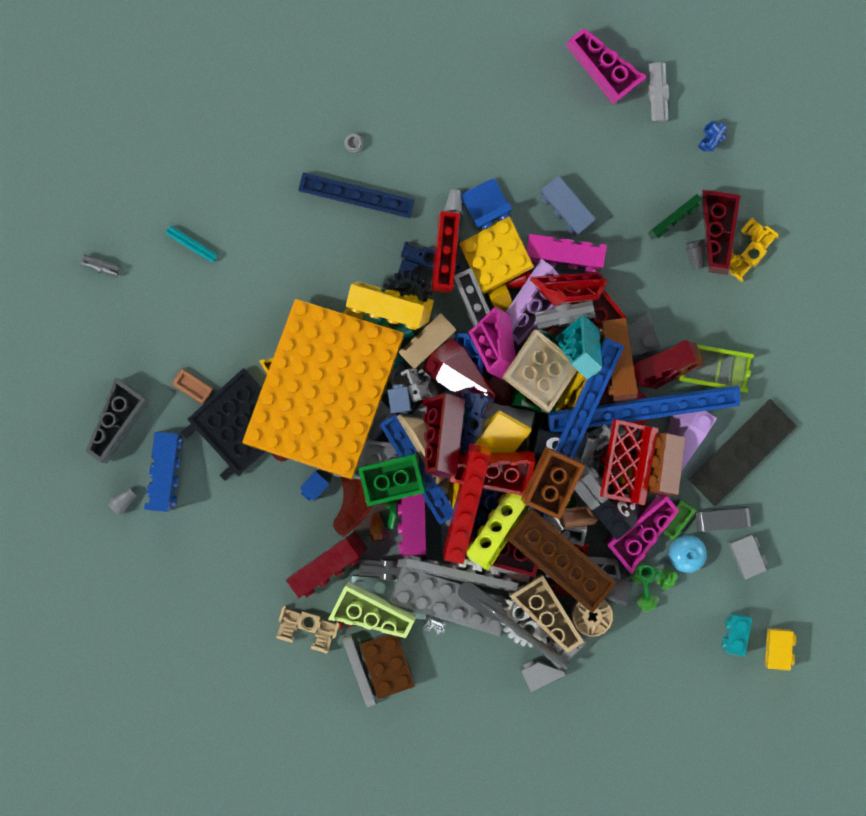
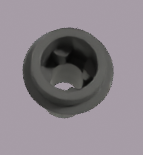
[685,240,704,270]

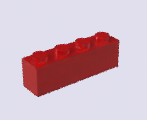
[431,211,460,293]

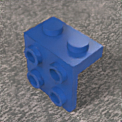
[461,179,512,230]

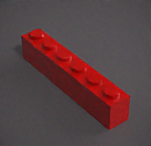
[443,443,491,564]

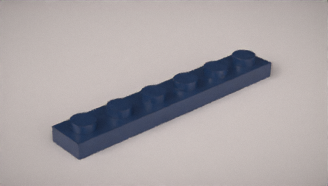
[298,172,415,219]

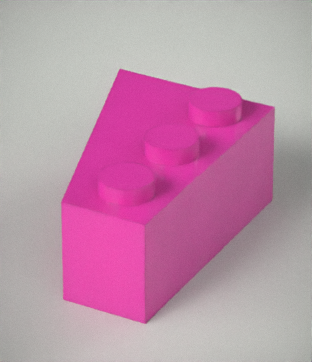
[469,307,516,380]

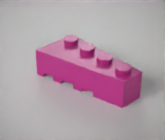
[526,234,607,273]

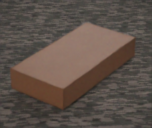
[172,368,214,405]
[560,505,598,529]

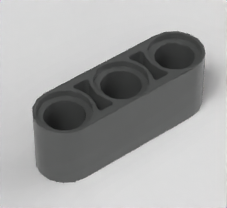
[696,507,753,532]

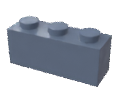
[540,175,596,236]
[388,384,418,415]

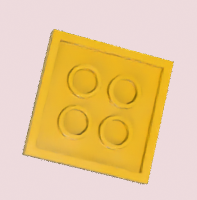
[459,216,534,294]

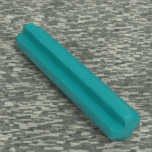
[166,226,218,263]

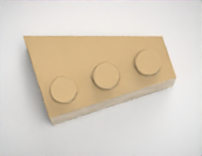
[399,314,457,370]

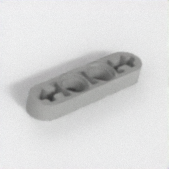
[342,634,376,708]

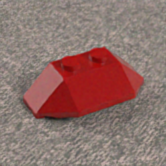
[530,272,607,306]

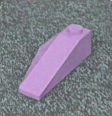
[667,411,717,472]

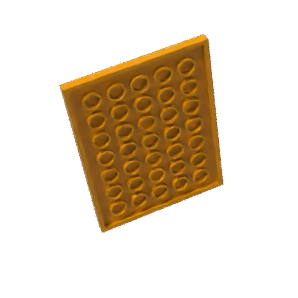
[242,299,404,480]

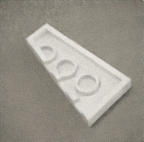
[451,558,530,582]

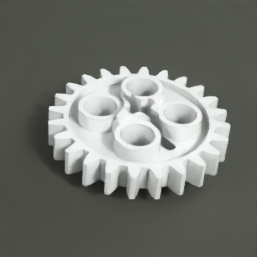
[501,585,559,647]

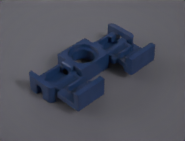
[398,241,461,277]
[460,388,494,454]

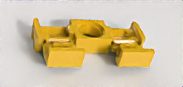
[729,217,779,282]

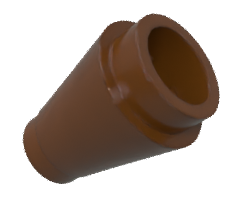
[369,513,388,541]

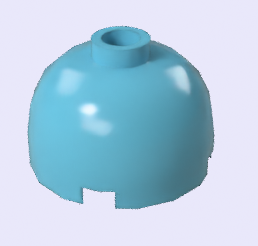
[668,535,707,573]

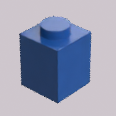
[300,470,330,501]

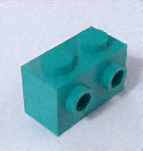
[721,613,752,657]

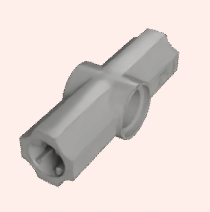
[648,62,669,123]
[535,301,596,329]

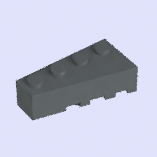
[86,378,151,464]

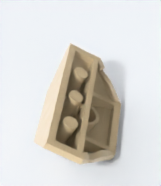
[397,413,444,484]

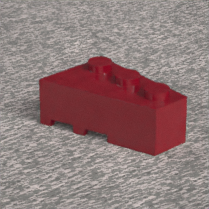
[633,340,705,390]

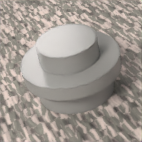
[344,133,363,153]

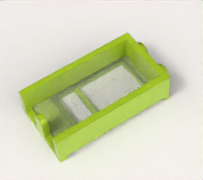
[677,345,754,393]

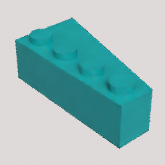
[555,314,602,380]

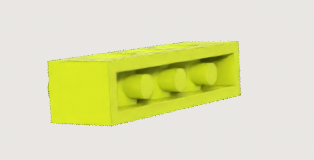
[467,493,528,571]

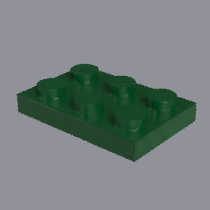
[648,194,702,239]

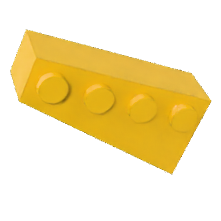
[346,282,434,330]

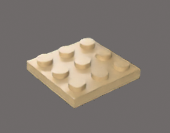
[502,330,577,413]

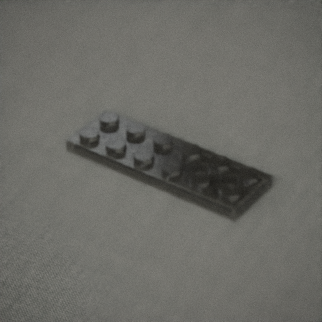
[688,399,797,507]

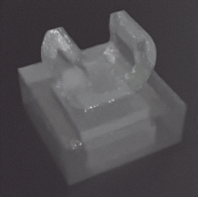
[425,615,448,636]

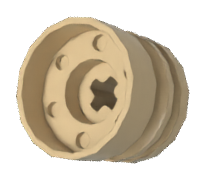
[571,599,613,637]

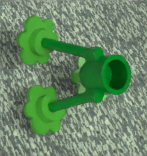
[629,562,678,612]

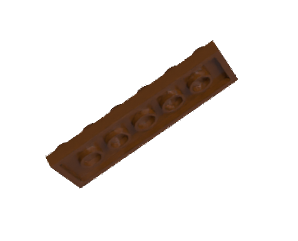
[505,508,617,613]

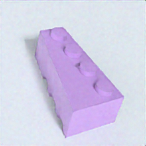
[506,258,559,345]

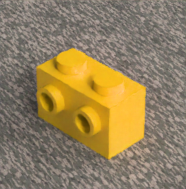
[765,628,796,670]

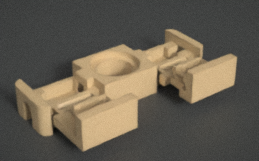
[276,605,339,654]

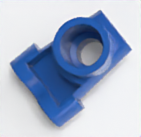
[698,120,727,152]

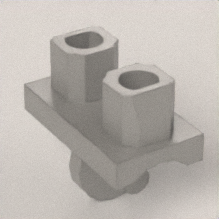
[591,424,626,451]

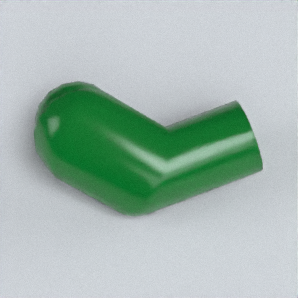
[385,500,399,529]

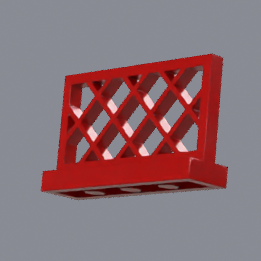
[600,419,658,505]

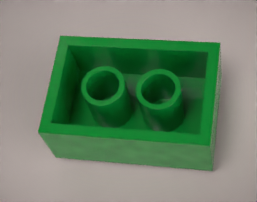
[358,453,428,507]

